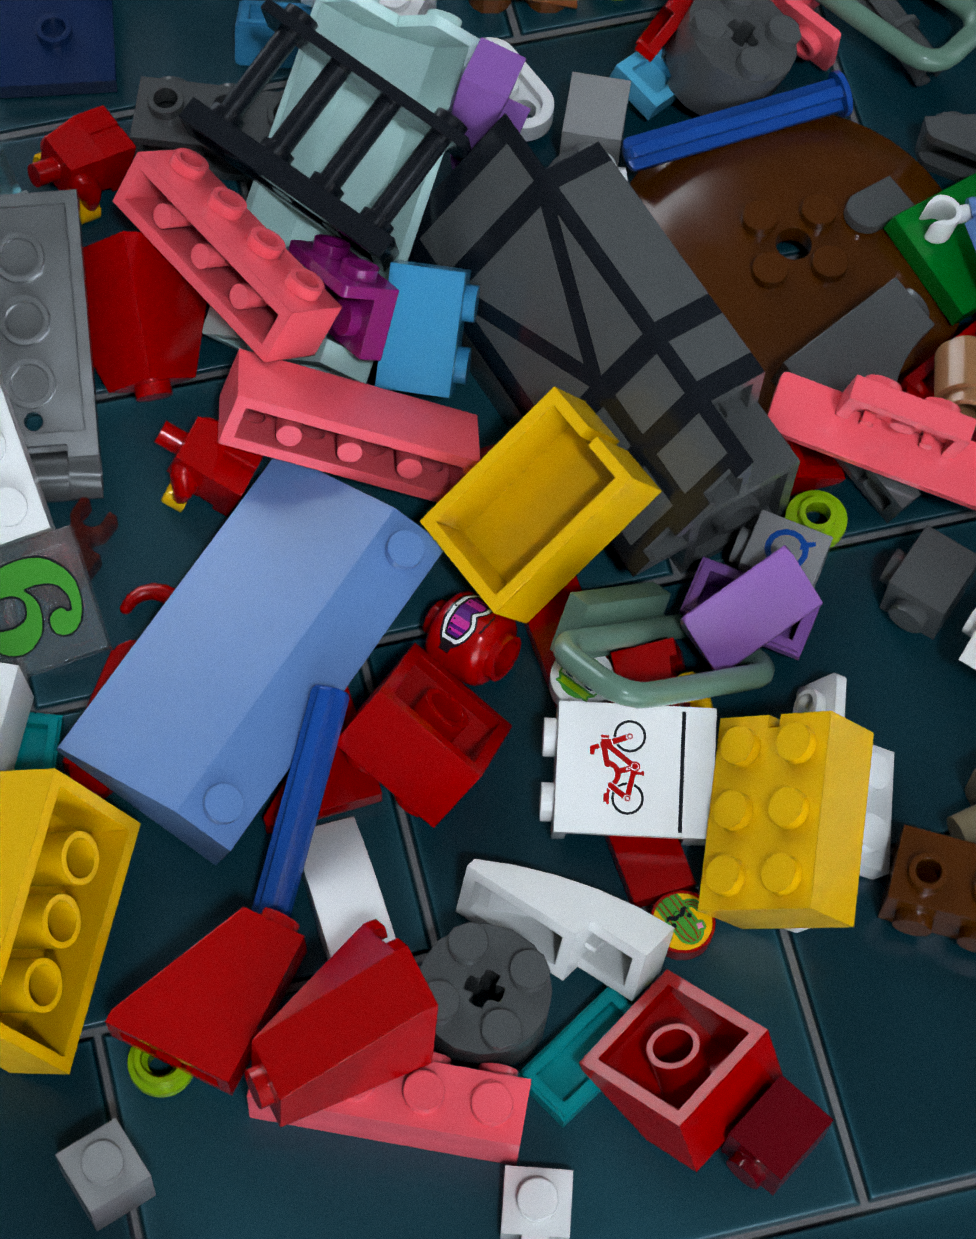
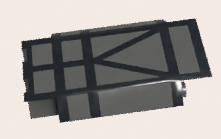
[410,113,800,577]

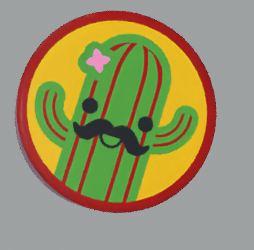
[651,890,716,960]

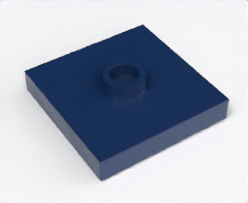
[0,0,118,99]

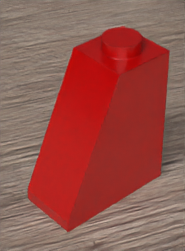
[105,906,307,1096]

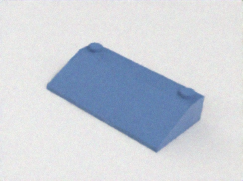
[56,458,443,866]

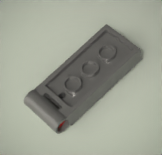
[0,189,104,503]

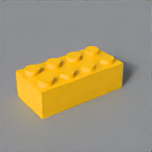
[0,768,141,1075]

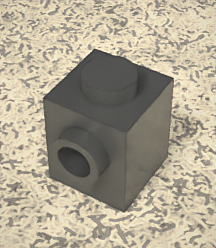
[879,525,976,640]

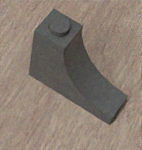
[771,277,935,523]

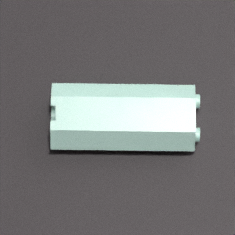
[202,0,480,384]

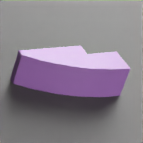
[450,37,531,170]

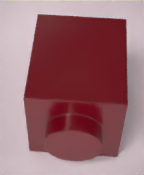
[721,1075,834,1196]

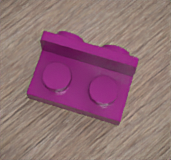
[288,234,399,361]

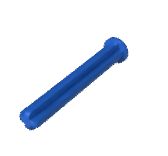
[622,70,853,172]
[252,685,350,918]

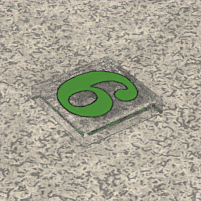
[0,525,112,678]

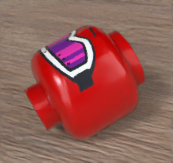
[423,591,521,686]

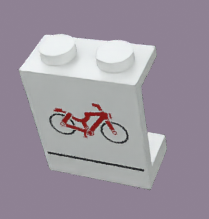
[539,700,717,846]

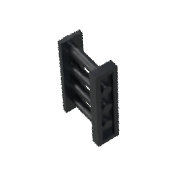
[179,0,471,273]

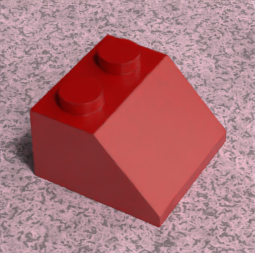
[337,643,512,828]
[579,969,783,1172]

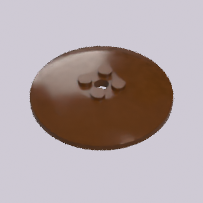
[630,115,960,414]

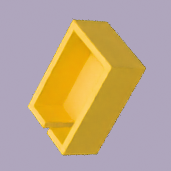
[420,386,662,624]
[698,711,874,929]

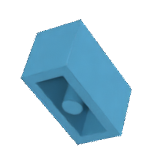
[375,260,480,398]

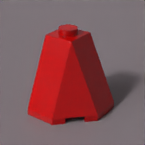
[83,231,207,402]
[244,919,438,1128]

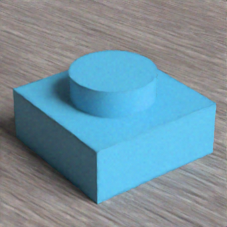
[609,48,678,120]

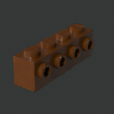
[877,824,976,953]

